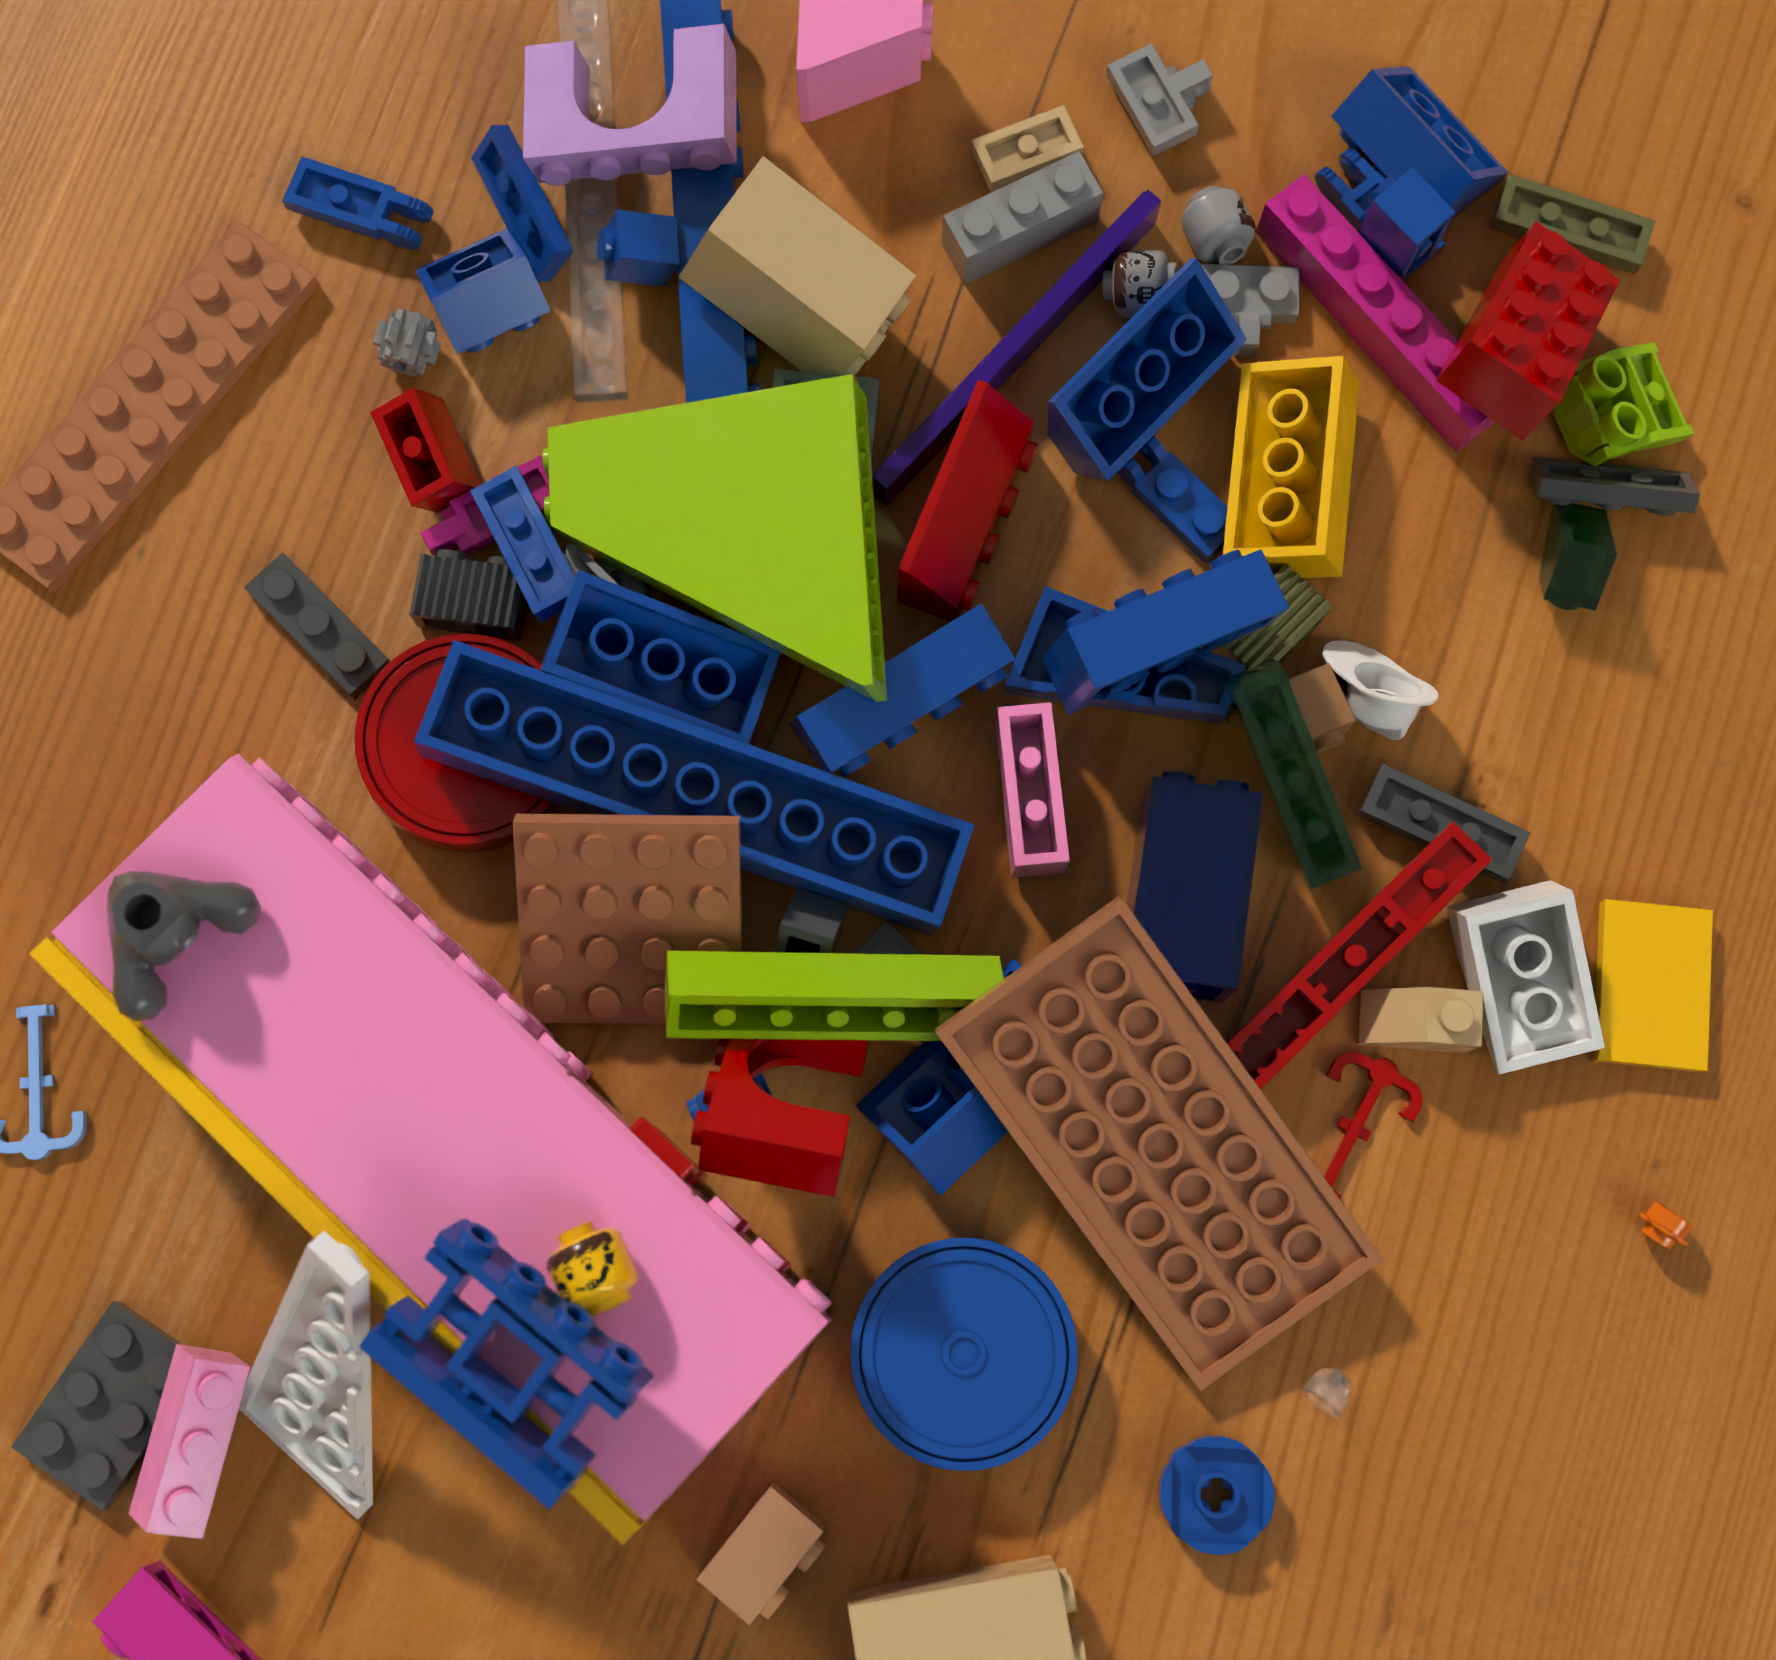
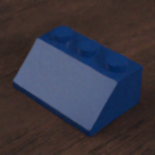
[1331,66,1509,219]

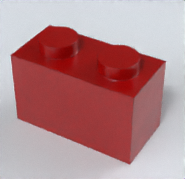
[370,388,481,513]

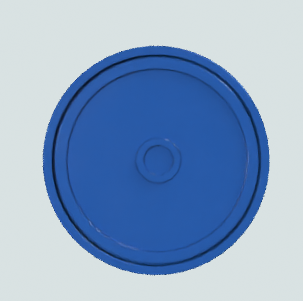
[850,1238,1078,1471]

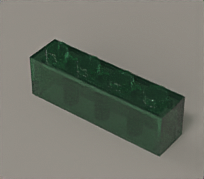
[1223,658,1362,889]

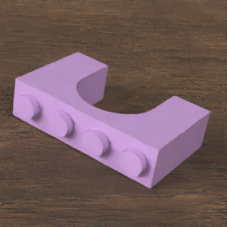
[523,24,737,185]

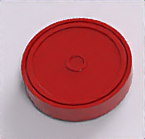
[354,634,556,852]

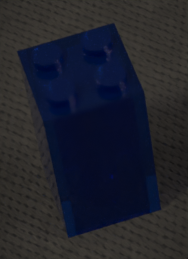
[1126,771,1263,1003]

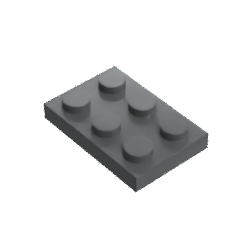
[11,1301,183,1511]

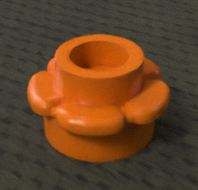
[1638,1200,1694,1250]

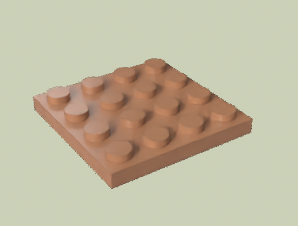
[513,814,743,1024]

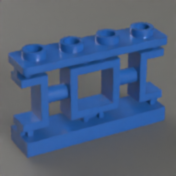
[359,1219,654,1510]

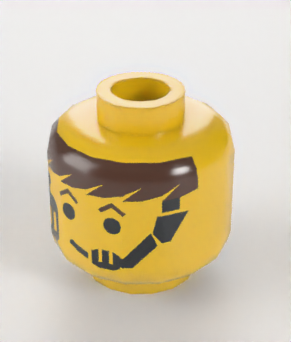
[546,1221,638,1318]

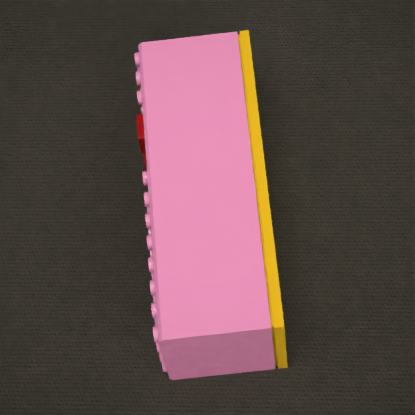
[29,754,833,1545]

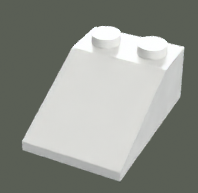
[1447,880,1605,1074]

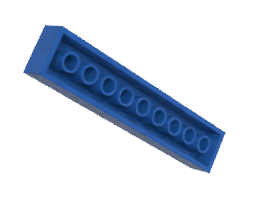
[414,640,975,936]

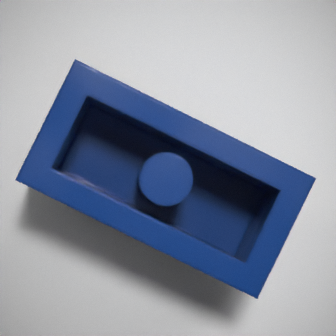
[1358,167,1456,281]

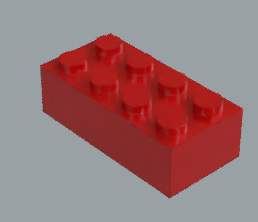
[1436,221,1620,441]

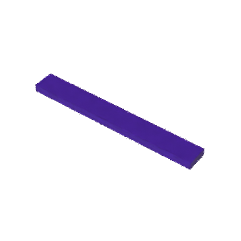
[873,190,1161,506]

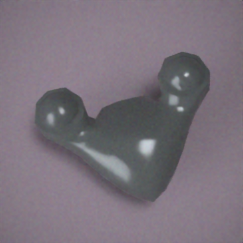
[107,872,261,1022]

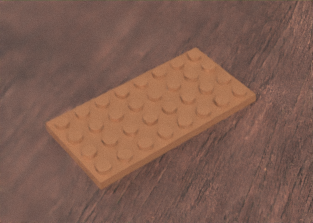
[935,896,1383,1391]

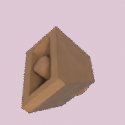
[1225,663,1356,753]

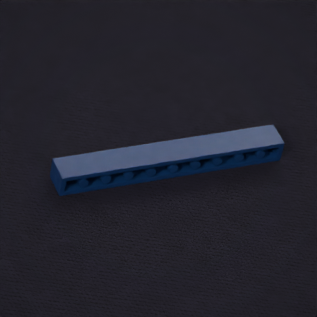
[660,0,759,403]

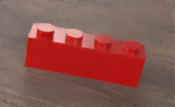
[897,380,1038,622]

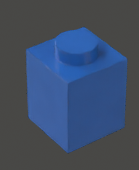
[597,209,680,287]

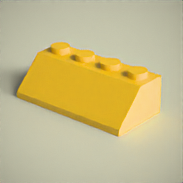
[1223,356,1360,578]

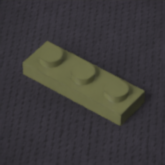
[1490,174,1655,274]

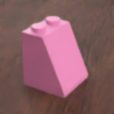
[796,0,933,122]

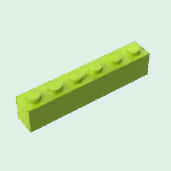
[665,951,1004,1041]

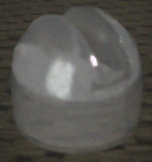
[1302,1368,1353,1418]

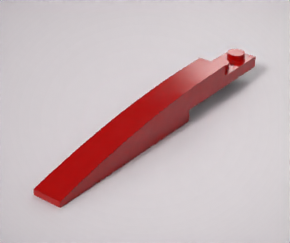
[1226,821,1493,1090]

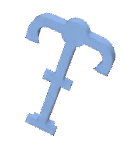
[0,1004,87,1161]

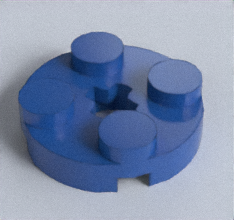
[1158,1435,1275,1555]

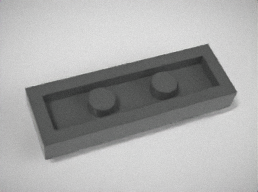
[1529,457,1700,516]
[244,552,391,700]
[1357,764,1531,884]

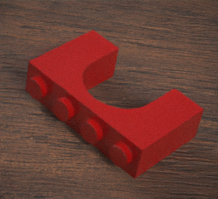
[691,1039,870,1197]

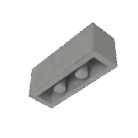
[941,151,1103,285]

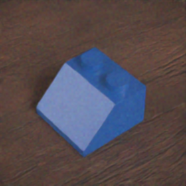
[415,228,550,354]

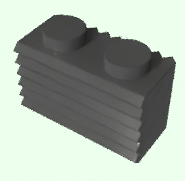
[409,549,528,641]

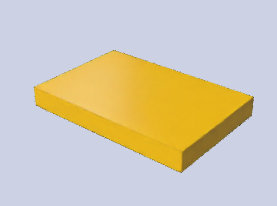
[1593,899,1713,1073]

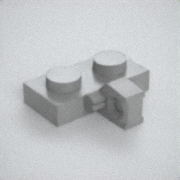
[1106,43,1213,156]
[1201,264,1299,357]

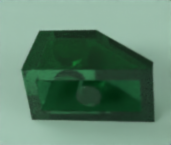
[1539,503,1617,611]

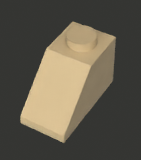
[1357,987,1483,1053]

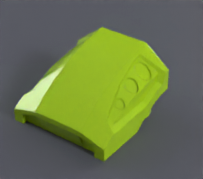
[1552,342,1695,466]

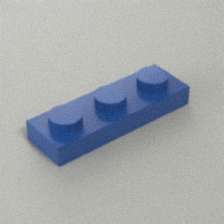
[471,125,573,282]
[470,465,576,623]

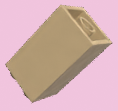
[679,156,916,381]
[848,1555,1086,1660]

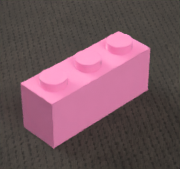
[994,702,1070,878]
[129,1344,250,1539]

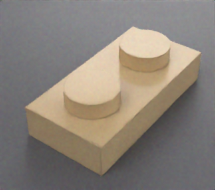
[971,105,1084,193]

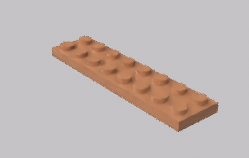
[0,220,320,594]

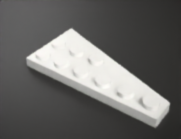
[239,1231,373,1520]

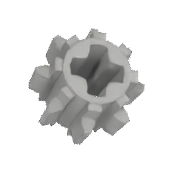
[372,309,441,377]

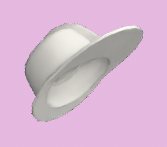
[1322,640,1438,740]

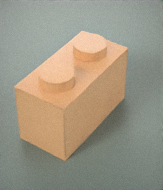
[696,1482,826,1626]

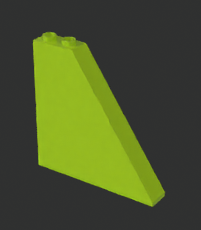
[542,374,887,702]

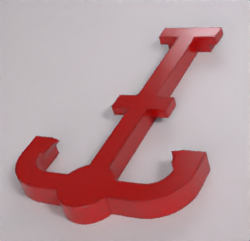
[1323,1052,1423,1199]

